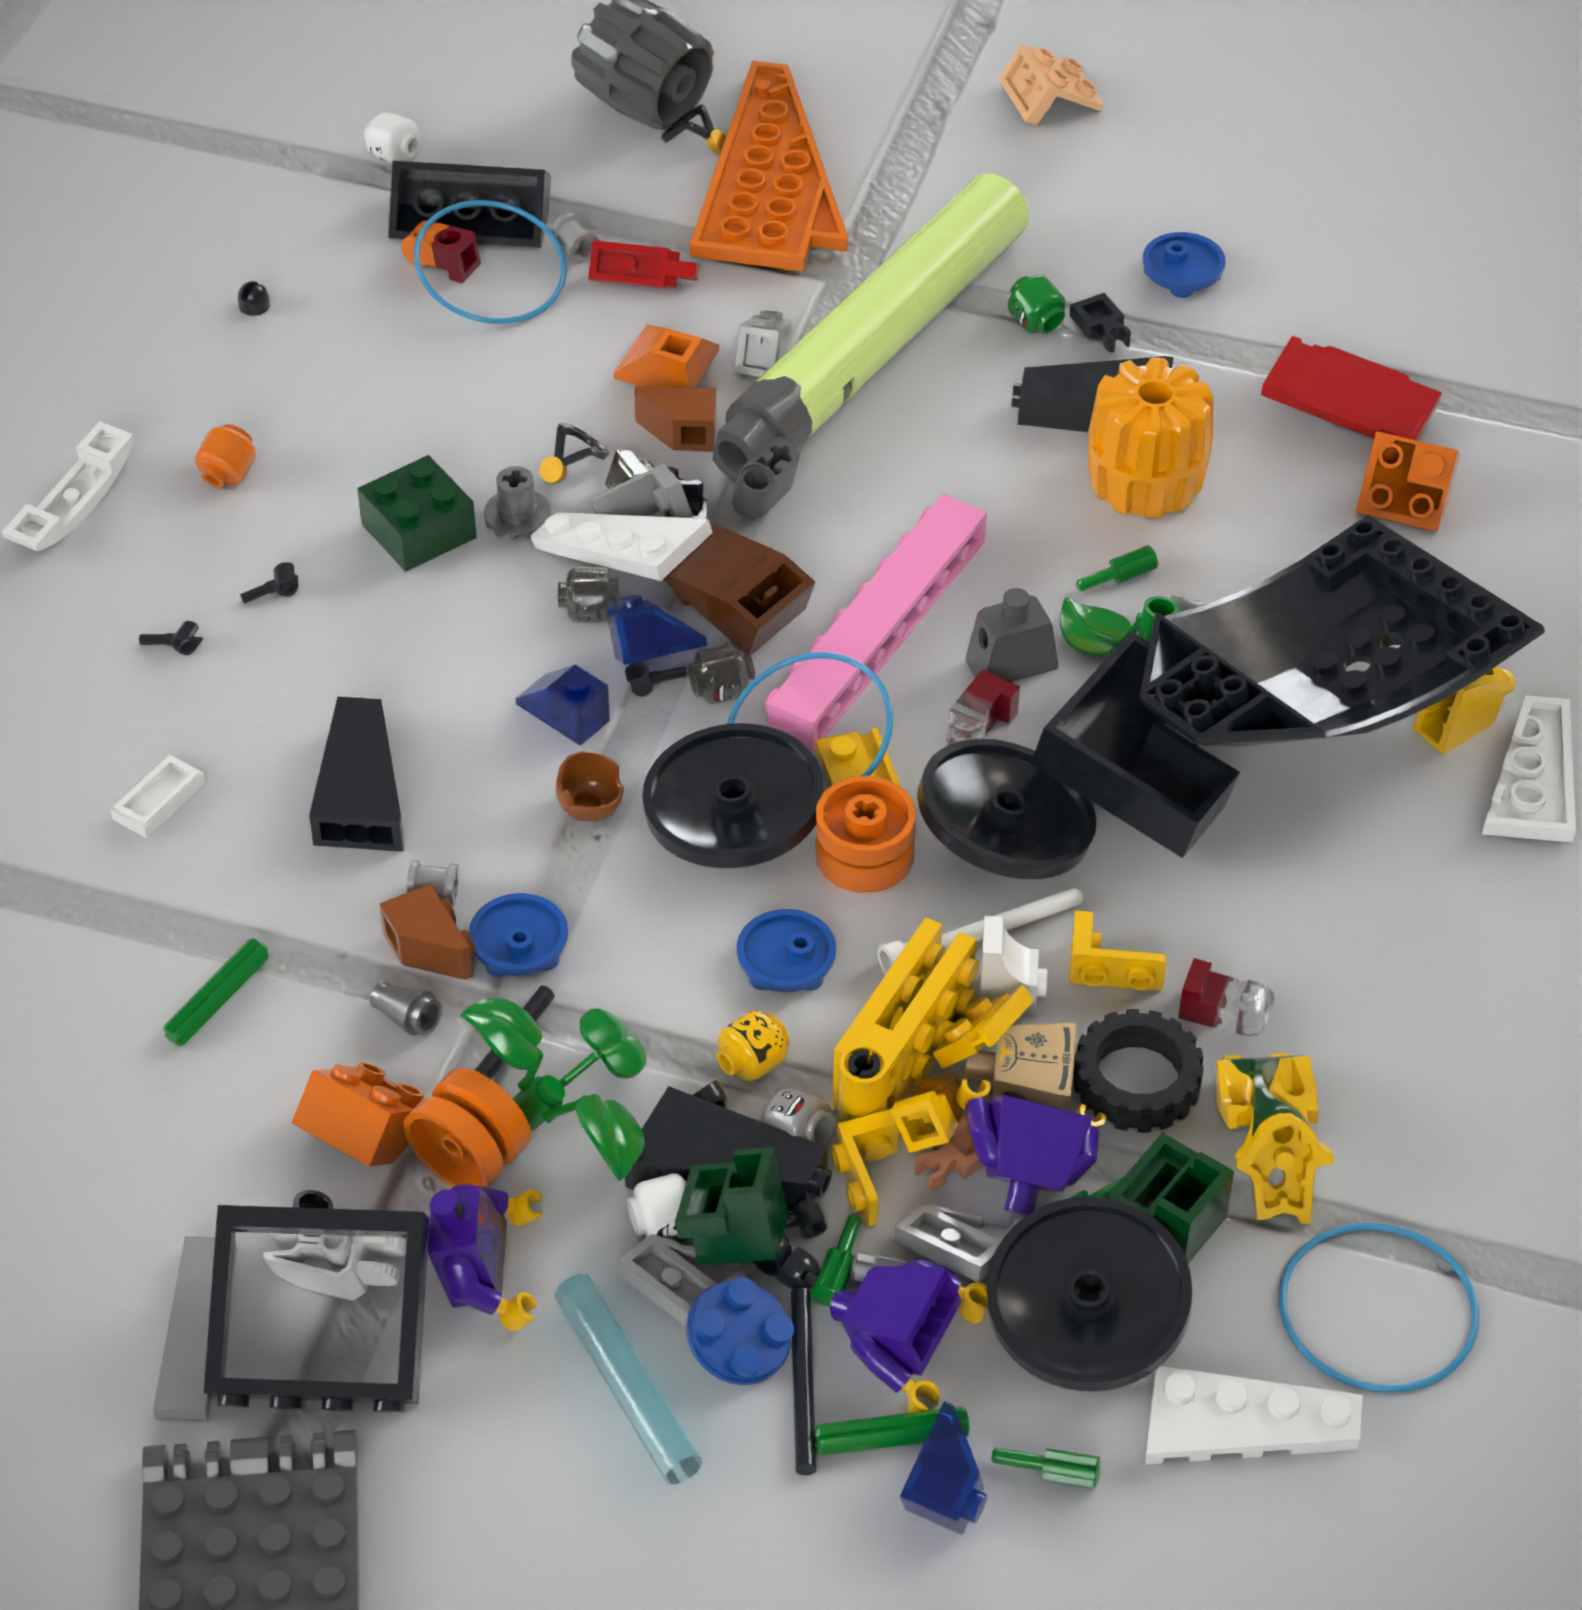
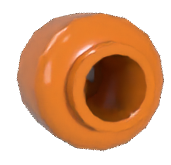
[195,424,256,488]

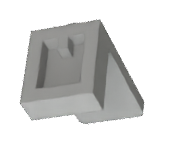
[734,310,793,377]
[590,463,694,518]

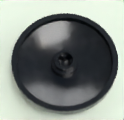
[642,723,824,868]
[917,739,1096,879]
[987,1197,1192,1391]

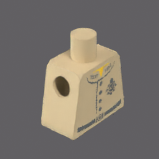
[965,1023,1076,1111]

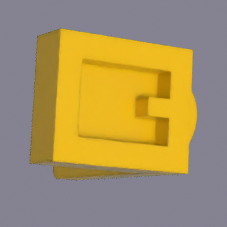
[1069,910,1167,991]
[830,1109,899,1227]

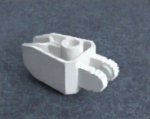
[263,1233,406,1301]

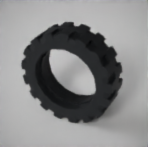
[1074,1009,1204,1133]

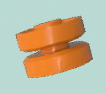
[815,776,916,893]
[403,1067,531,1188]

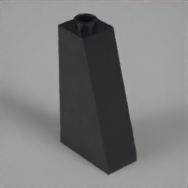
[1011,356,1173,432]
[309,696,405,852]
[625,1086,832,1211]

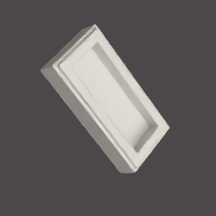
[110,754,206,839]

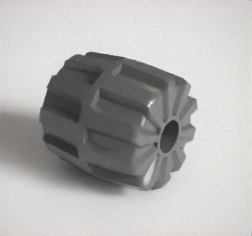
[571,0,714,130]

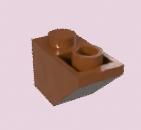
[634,386,717,452]
[379,883,476,980]

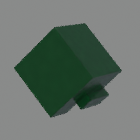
[1107,1132,1234,1264]
[675,1147,789,1266]

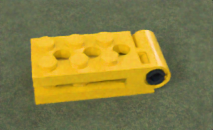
[833,917,980,1123]

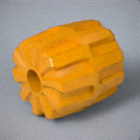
[1087,357,1213,519]

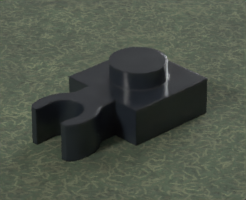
[1069,293,1131,353]

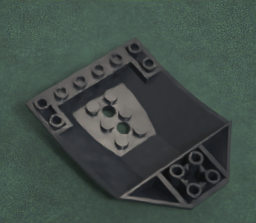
[1140,515,1545,747]

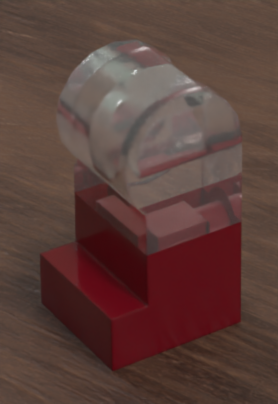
[947,669,1020,745]
[1178,958,1275,1036]

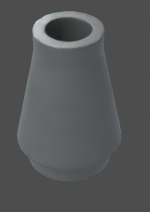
[370,981,442,1036]

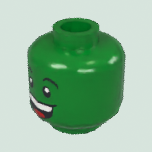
[1008,275,1066,334]

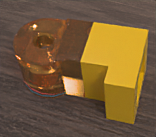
[890,1072,964,1153]

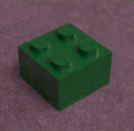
[357,455,477,572]

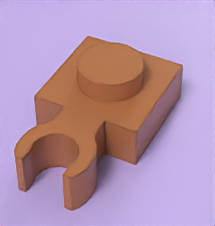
[914,1115,984,1190]

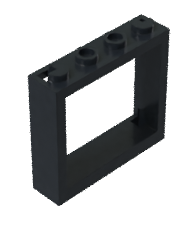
[204,1205,430,1413]

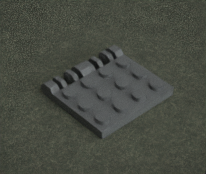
[139,1430,359,1610]

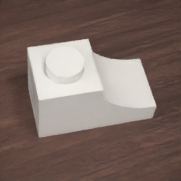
[979,916,1047,1015]

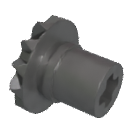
[484,466,551,541]

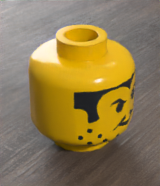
[716,1010,789,1082]

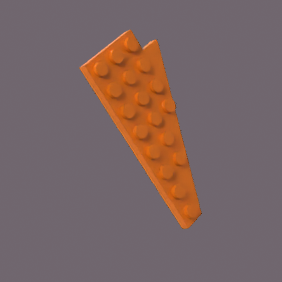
[690,60,848,271]

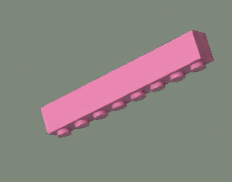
[765,494,987,753]

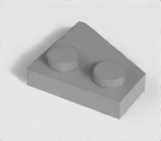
[893,1203,1023,1283]
[616,1234,757,1327]

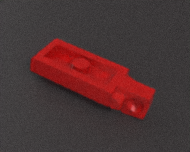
[588,240,699,289]

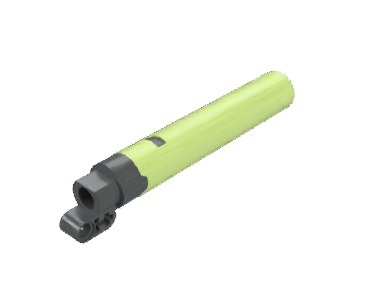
[712,173,1029,518]

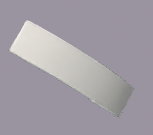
[2,421,135,552]

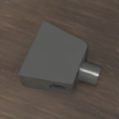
[966,588,1058,682]

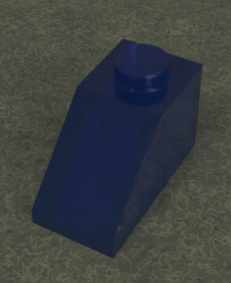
[605,595,708,665]
[515,664,610,746]
[900,1401,988,1535]

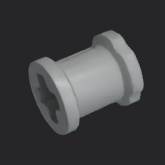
[551,213,599,263]
[407,860,459,905]

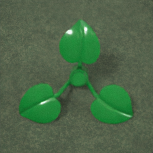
[1060,596,1179,657]
[460,998,646,1181]

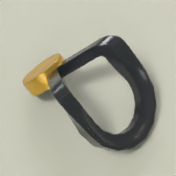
[661,104,726,155]
[539,423,609,484]

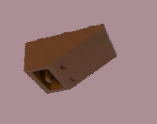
[663,524,815,657]

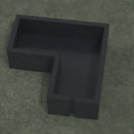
[1031,631,1240,858]

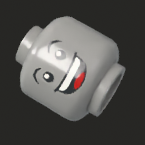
[761,1088,835,1147]

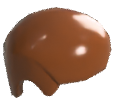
[556,751,624,822]

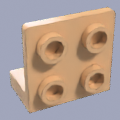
[999,44,1104,126]

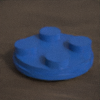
[1143,232,1226,298]
[469,893,568,977]
[737,909,836,992]
[686,1277,794,1385]

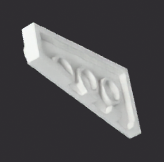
[531,512,713,581]
[1482,695,1576,843]
[1145,1366,1363,1465]

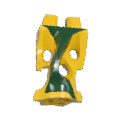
[1215,1052,1334,1224]

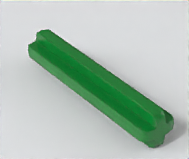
[163,938,269,1046]
[815,1407,970,1455]

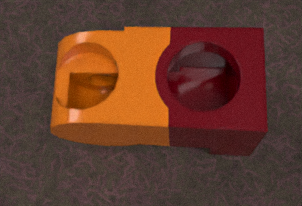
[401,221,481,283]

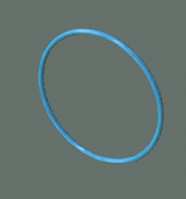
[414,200,567,324]
[727,652,893,776]
[1279,1223,1479,1392]

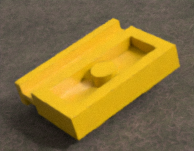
[815,727,902,788]
[932,985,1033,1069]

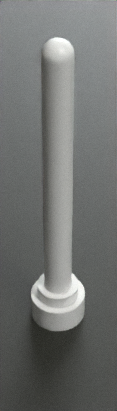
[878,888,1083,975]

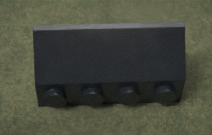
[388,161,551,248]

